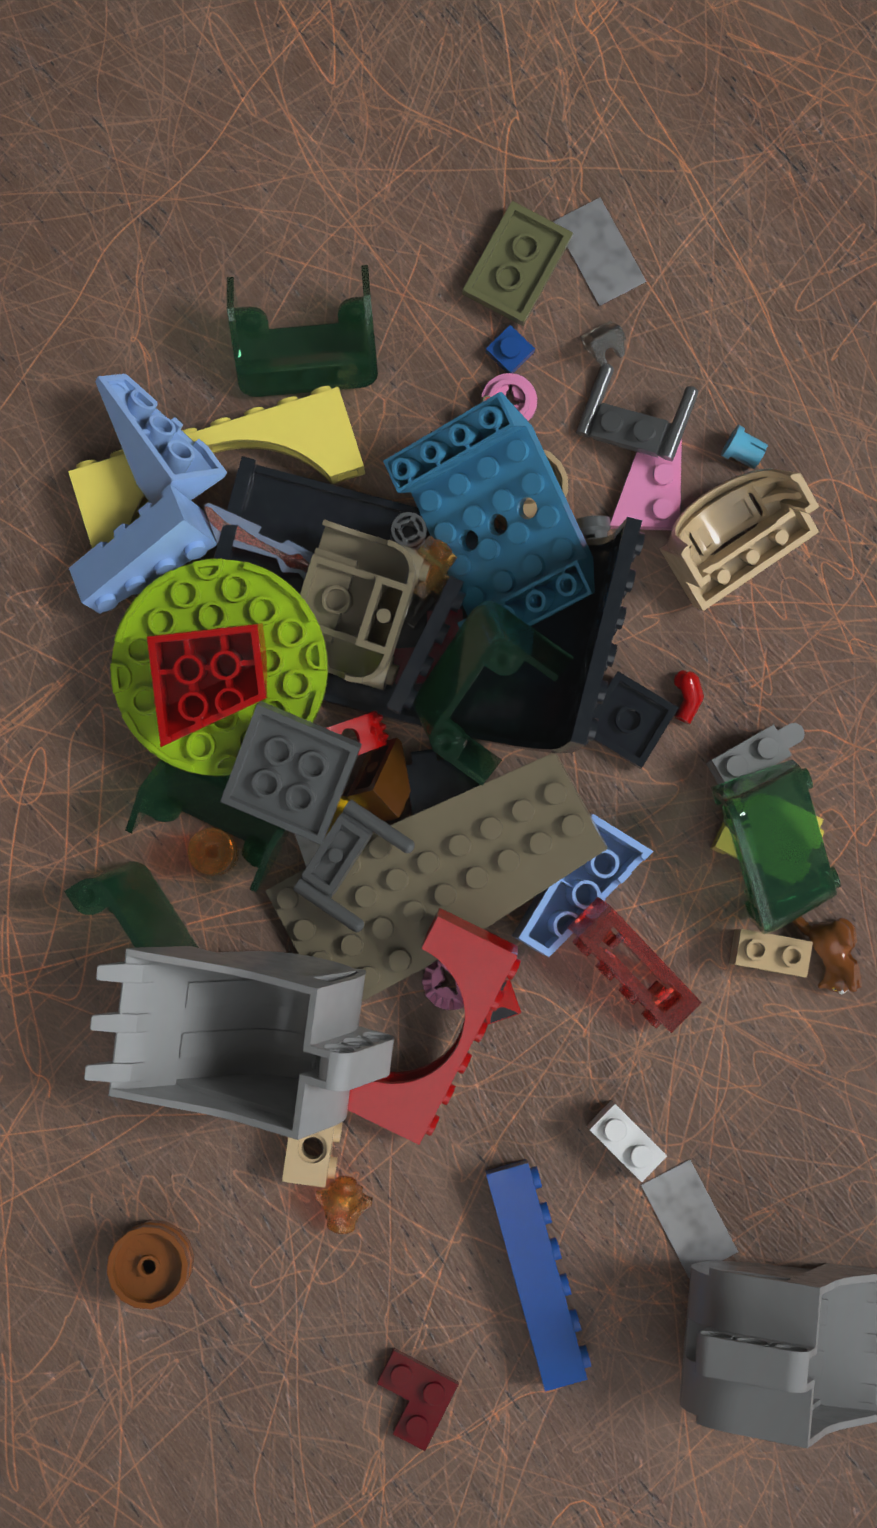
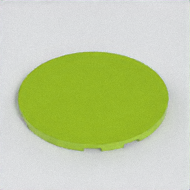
[110,558,328,776]

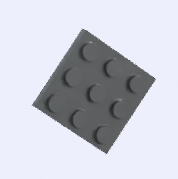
[220,701,362,845]

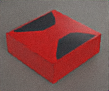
[485,979,521,1025]

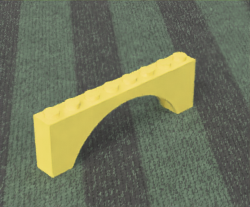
[68,386,365,548]

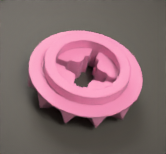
[482,373,537,421]
[422,960,464,1010]

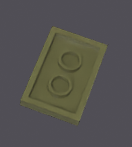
[462,201,573,326]

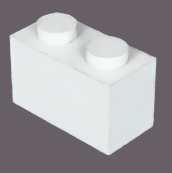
[587,1100,667,1182]

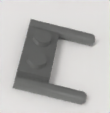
[576,363,698,461]
[293,800,415,932]

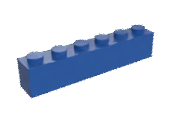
[485,1159,592,1392]

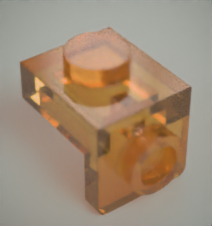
[413,536,457,600]

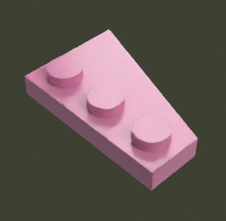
[610,438,682,530]

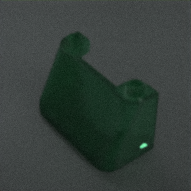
[711,760,841,935]
[64,861,199,948]

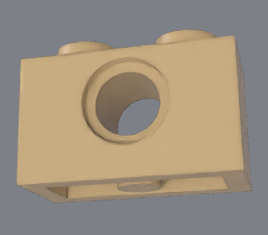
[729,929,813,978]
[282,1122,343,1188]

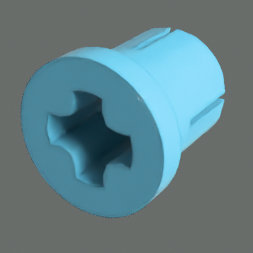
[721,425,768,469]

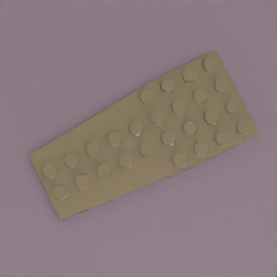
[266,753,607,1001]

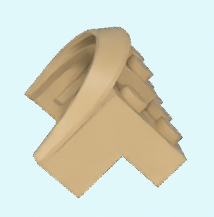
[660,469,819,611]

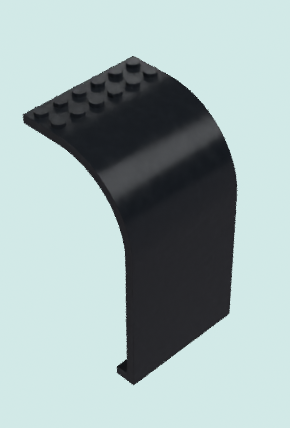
[214,456,645,753]

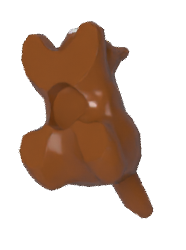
[784,910,862,995]

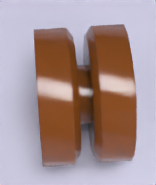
[107,1220,194,1310]

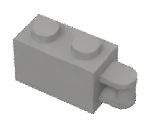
[706,723,805,794]

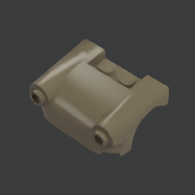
[300,520,432,691]

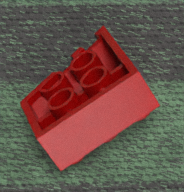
[147,623,267,747]

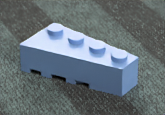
[69,484,217,614]
[512,814,654,957]

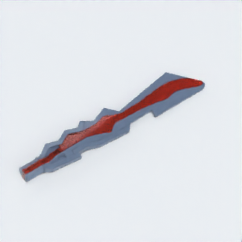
[204,503,313,580]

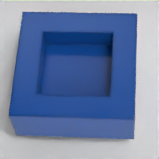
[485,325,535,373]

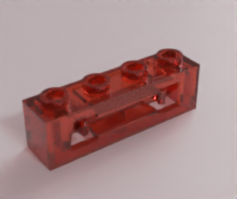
[567,897,702,1033]

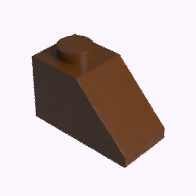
[347,737,411,822]

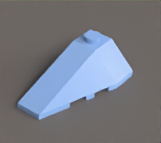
[95,374,227,505]

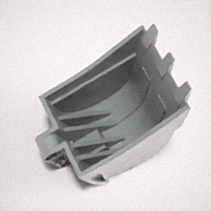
[84,946,394,1140]
[679,1261,877,1449]

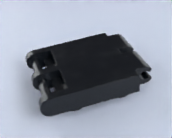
[406,744,480,815]

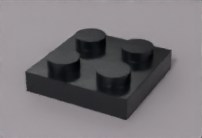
[593,671,679,769]

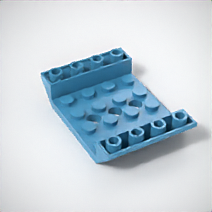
[383,392,595,656]

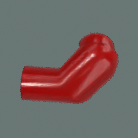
[674,670,704,725]

